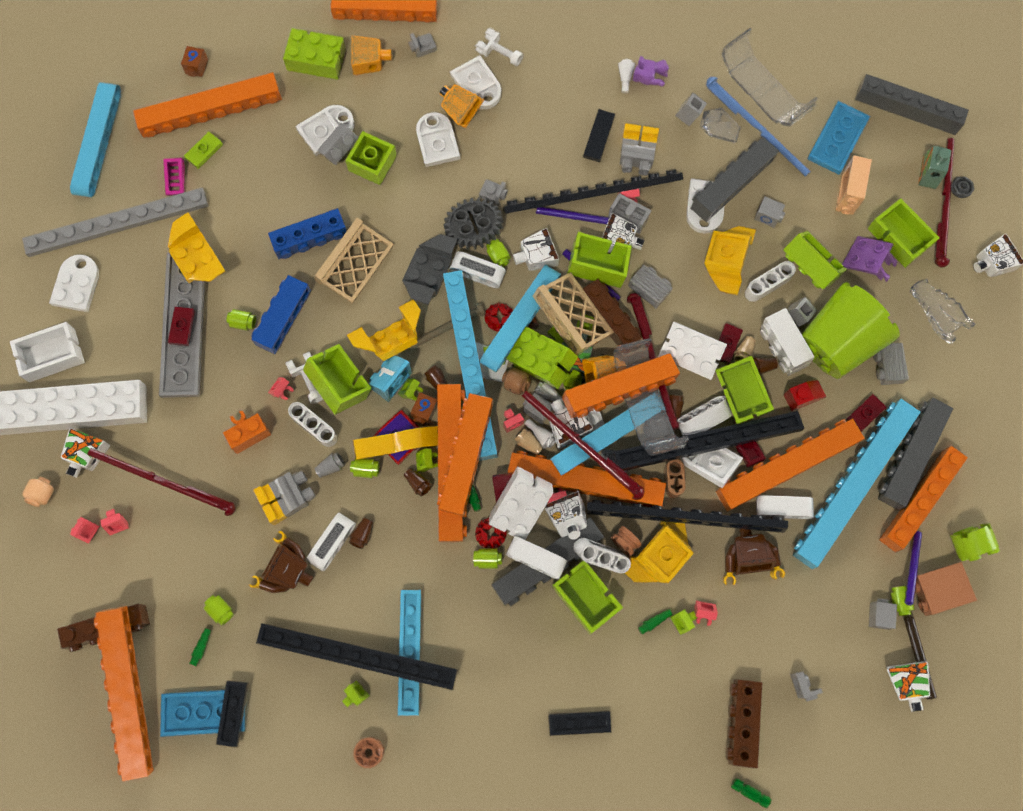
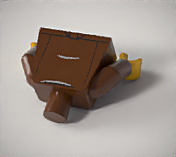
[723,529,785,585]
[249,531,313,593]

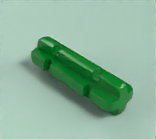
[731,778,772,808]

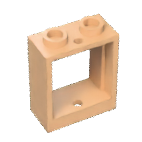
[835,155,872,215]

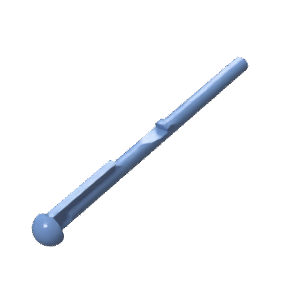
[706,77,811,177]

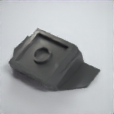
[402,234,457,305]

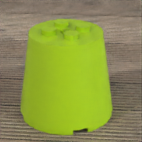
[802,282,900,379]

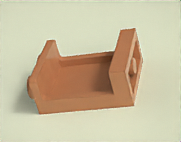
[915,562,977,616]

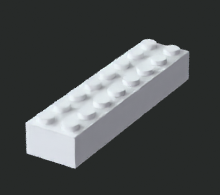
[0,380,147,435]

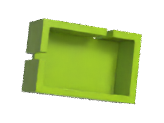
[283,28,346,80]
[867,198,940,268]
[783,231,847,289]
[567,232,632,288]
[506,327,578,389]
[303,344,372,415]
[715,356,774,424]
[552,561,623,635]

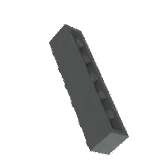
[855,74,969,135]
[690,137,779,223]
[878,397,954,510]
[491,517,604,607]

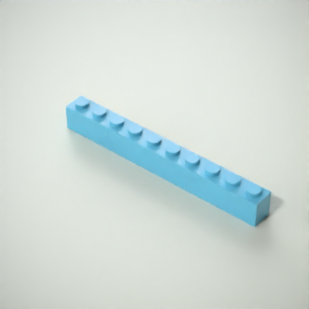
[443,270,498,461]
[793,399,920,569]

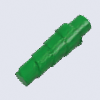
[469,485,481,512]
[638,609,672,635]
[189,628,211,667]

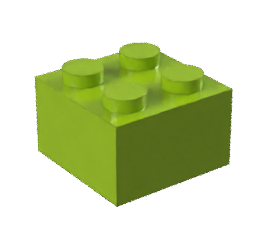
[345,131,397,185]

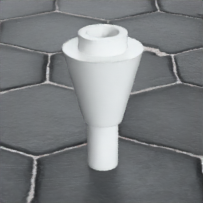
[618,59,635,94]
[534,381,564,404]
[525,419,556,449]

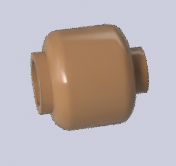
[502,367,531,395]

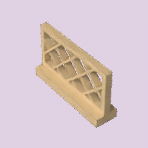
[315,218,394,304]
[533,272,614,356]

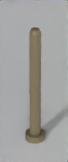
[410,303,485,349]

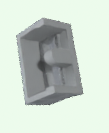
[608,193,651,234]

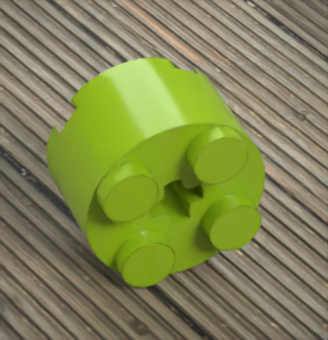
[950,523,1000,561]

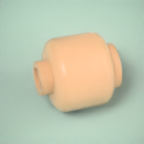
[22,477,54,507]

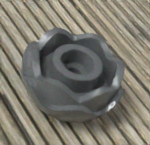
[951,176,974,198]

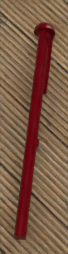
[935,138,955,268]
[627,293,679,430]
[522,390,644,500]
[87,448,236,516]

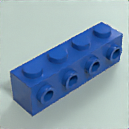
[268,208,347,259]
[251,275,311,354]

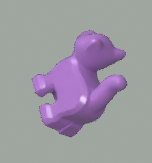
[633,56,669,87]

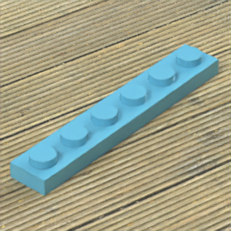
[398,590,421,716]

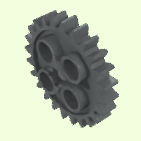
[443,197,503,250]

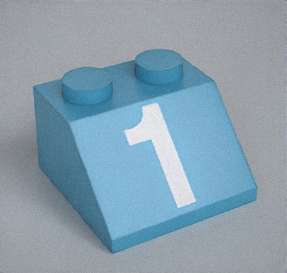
[369,356,412,402]

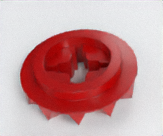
[485,302,513,332]
[475,518,507,549]

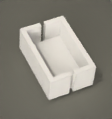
[760,308,815,376]
[658,321,727,380]
[10,322,85,382]
[489,466,553,540]

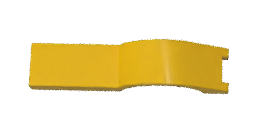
[353,426,438,460]

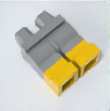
[619,123,659,176]
[253,471,316,525]

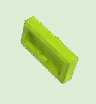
[184,132,223,169]

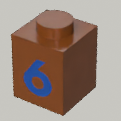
[181,46,208,77]
[410,393,438,425]

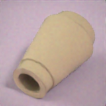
[734,336,756,362]
[514,428,543,455]

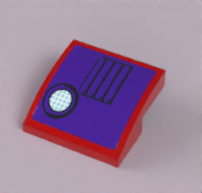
[373,410,420,465]

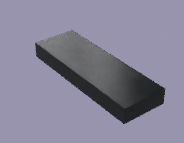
[583,109,615,163]
[216,681,249,747]
[548,711,611,736]

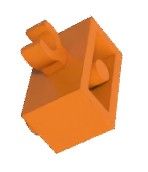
[223,411,271,454]

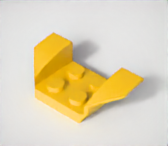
[168,212,226,283]
[704,226,756,295]
[347,300,421,361]
[625,521,694,583]

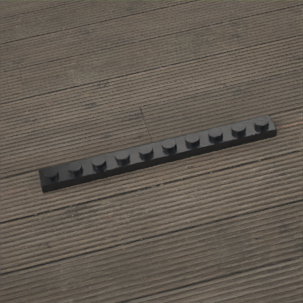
[503,169,683,214]
[613,411,804,471]
[587,500,788,533]
[256,623,458,690]

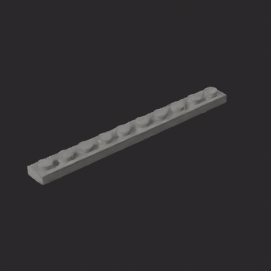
[22,187,209,257]

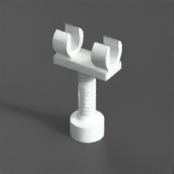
[475,28,523,66]
[286,352,323,404]

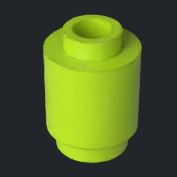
[486,239,511,267]
[226,309,256,331]
[350,458,380,478]
[473,548,502,569]
[891,586,915,616]
[204,595,234,626]

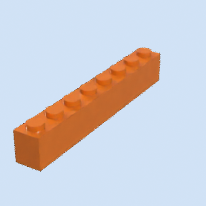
[133,72,282,138]
[437,384,467,542]
[716,419,865,512]
[508,451,666,508]
[94,606,154,782]

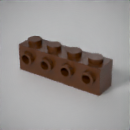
[583,279,642,355]
[57,603,150,652]
[726,679,762,769]

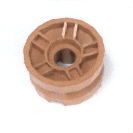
[611,526,642,557]
[354,737,384,768]

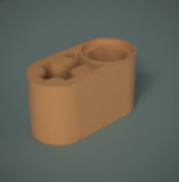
[664,459,686,499]

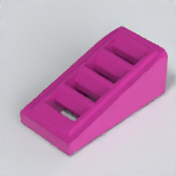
[163,158,185,196]

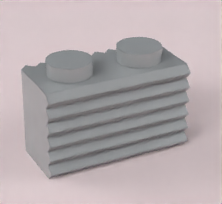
[318,123,359,165]
[628,265,673,309]
[873,343,909,385]

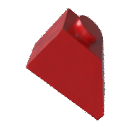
[784,380,826,411]

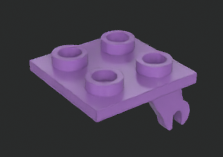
[842,236,898,282]

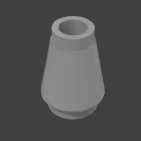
[314,452,345,478]

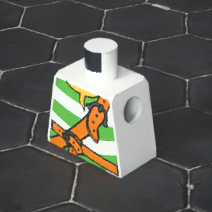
[61,428,110,478]
[886,661,930,712]

